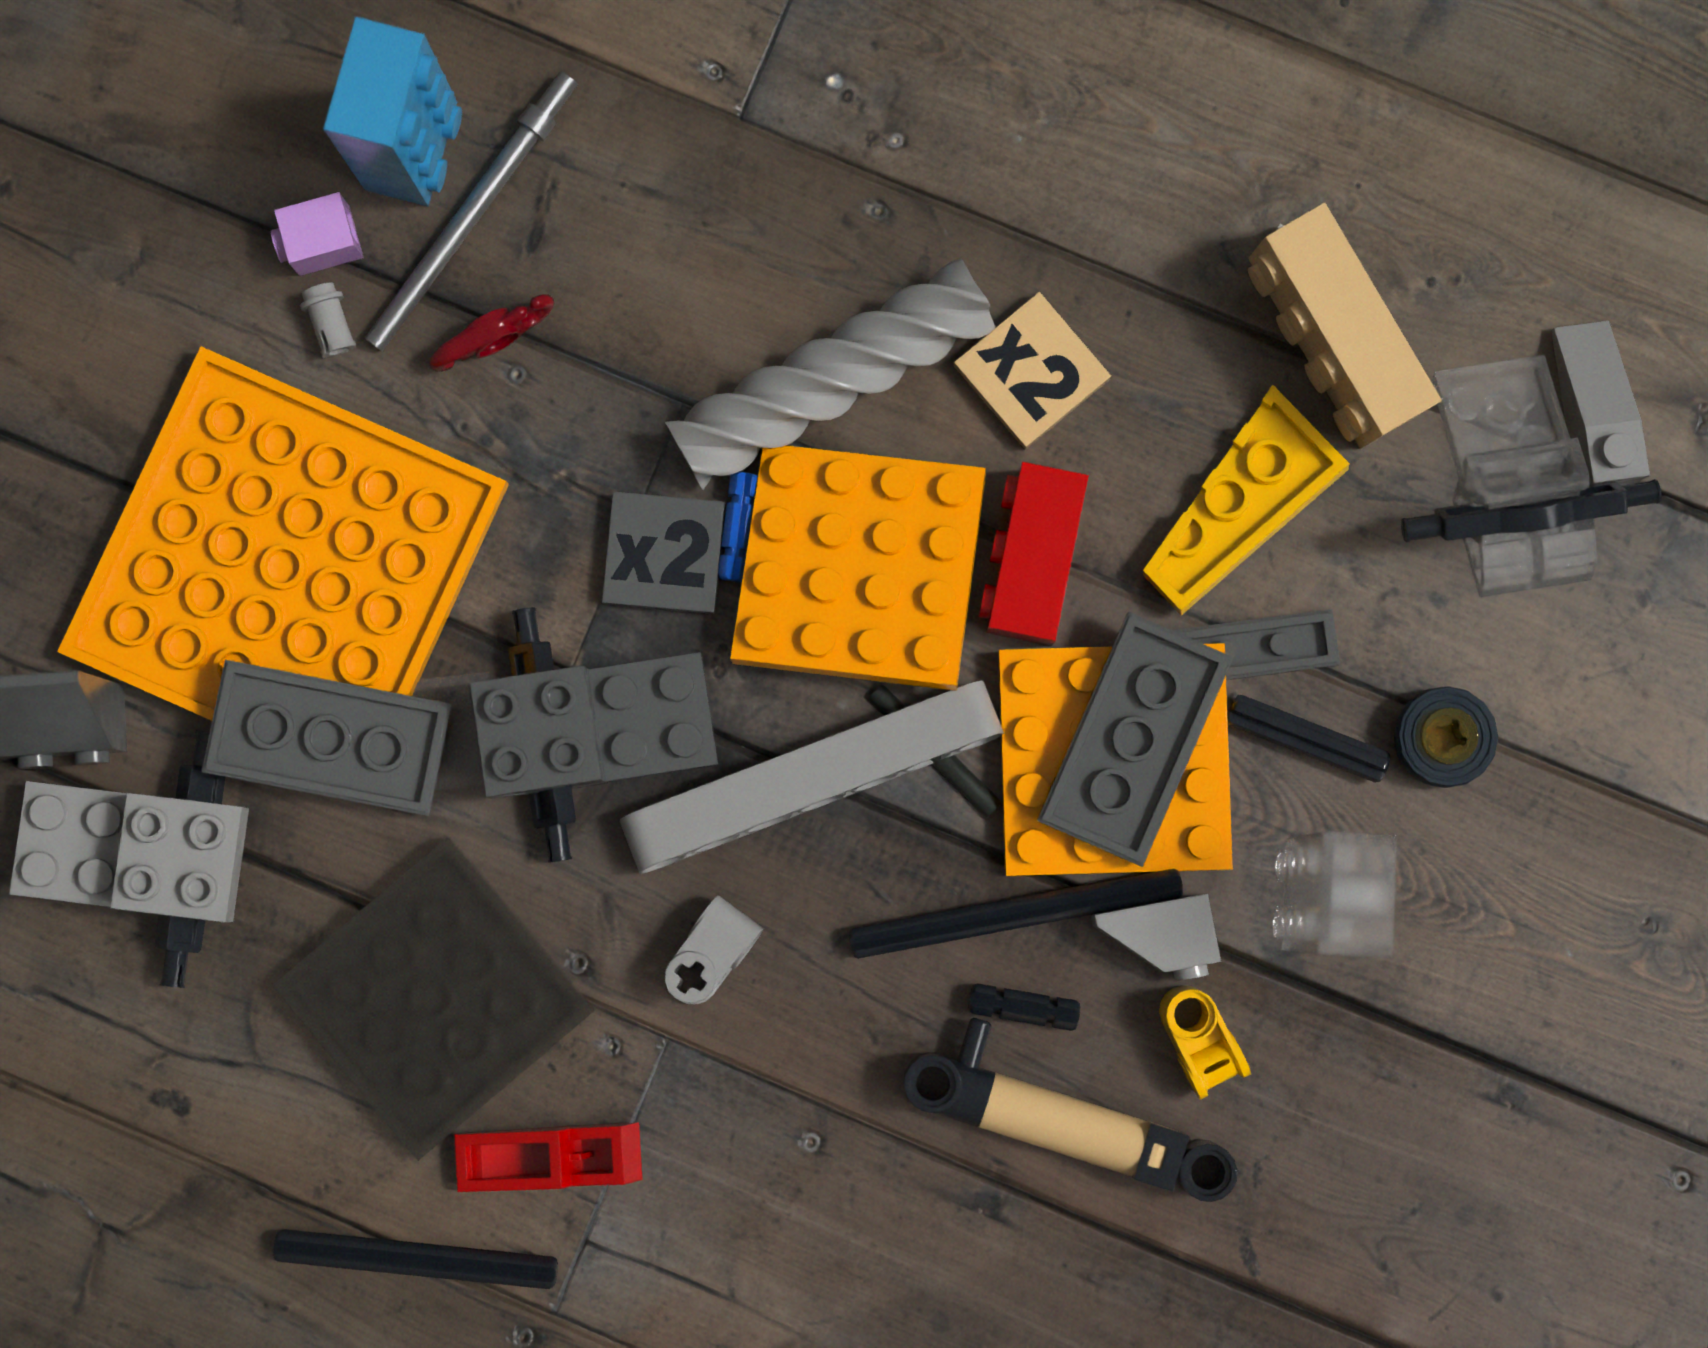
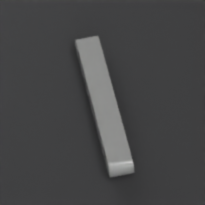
[620,681,1004,874]

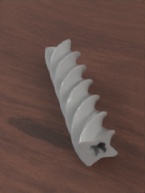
[665,258,995,490]

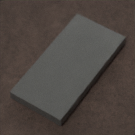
[1036,612,1234,867]
[202,660,452,816]

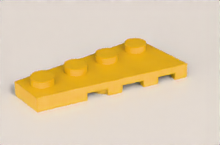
[1143,385,1350,616]

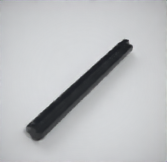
[849,868,1183,959]

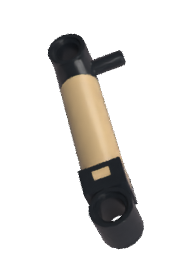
[903,1017,1238,1202]

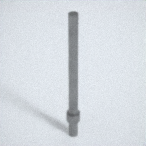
[364,71,578,352]

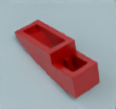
[455,1122,643,1192]

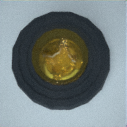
[1394,686,1498,788]

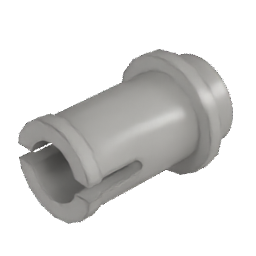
[300,282,356,358]

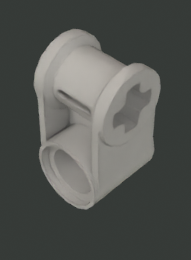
[665,895,764,1005]

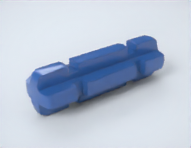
[718,472,758,583]

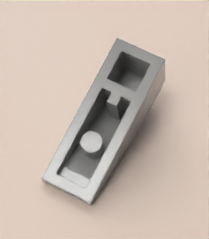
[1551,321,1650,487]

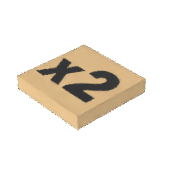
[954,292,1111,450]

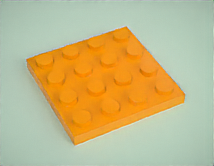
[730,446,986,691]
[998,643,1233,876]

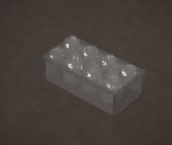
[1273,831,1396,958]

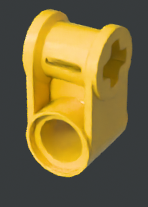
[1159,985,1251,1100]

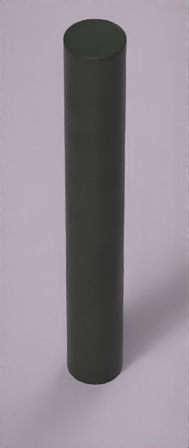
[868,684,1002,818]

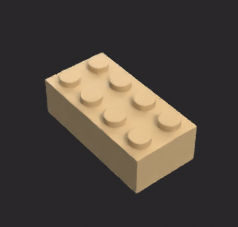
[1248,203,1442,449]

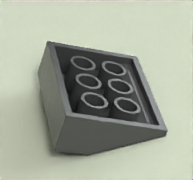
[0,671,127,769]

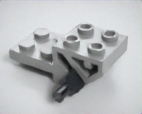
[9,730,249,988]

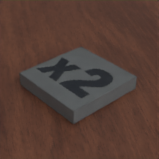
[602,491,726,615]

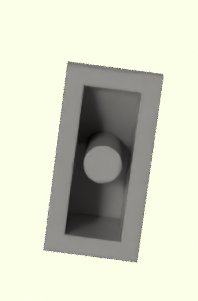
[1090,894,1221,981]

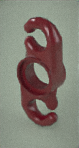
[429,294,555,372]

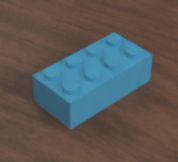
[324,17,462,207]

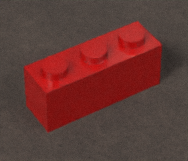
[978,462,1089,646]

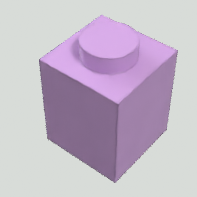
[271,192,364,276]

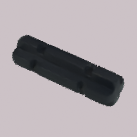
[968,983,1081,1031]

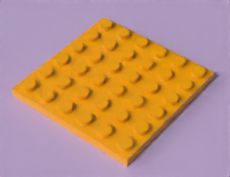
[57,346,509,721]

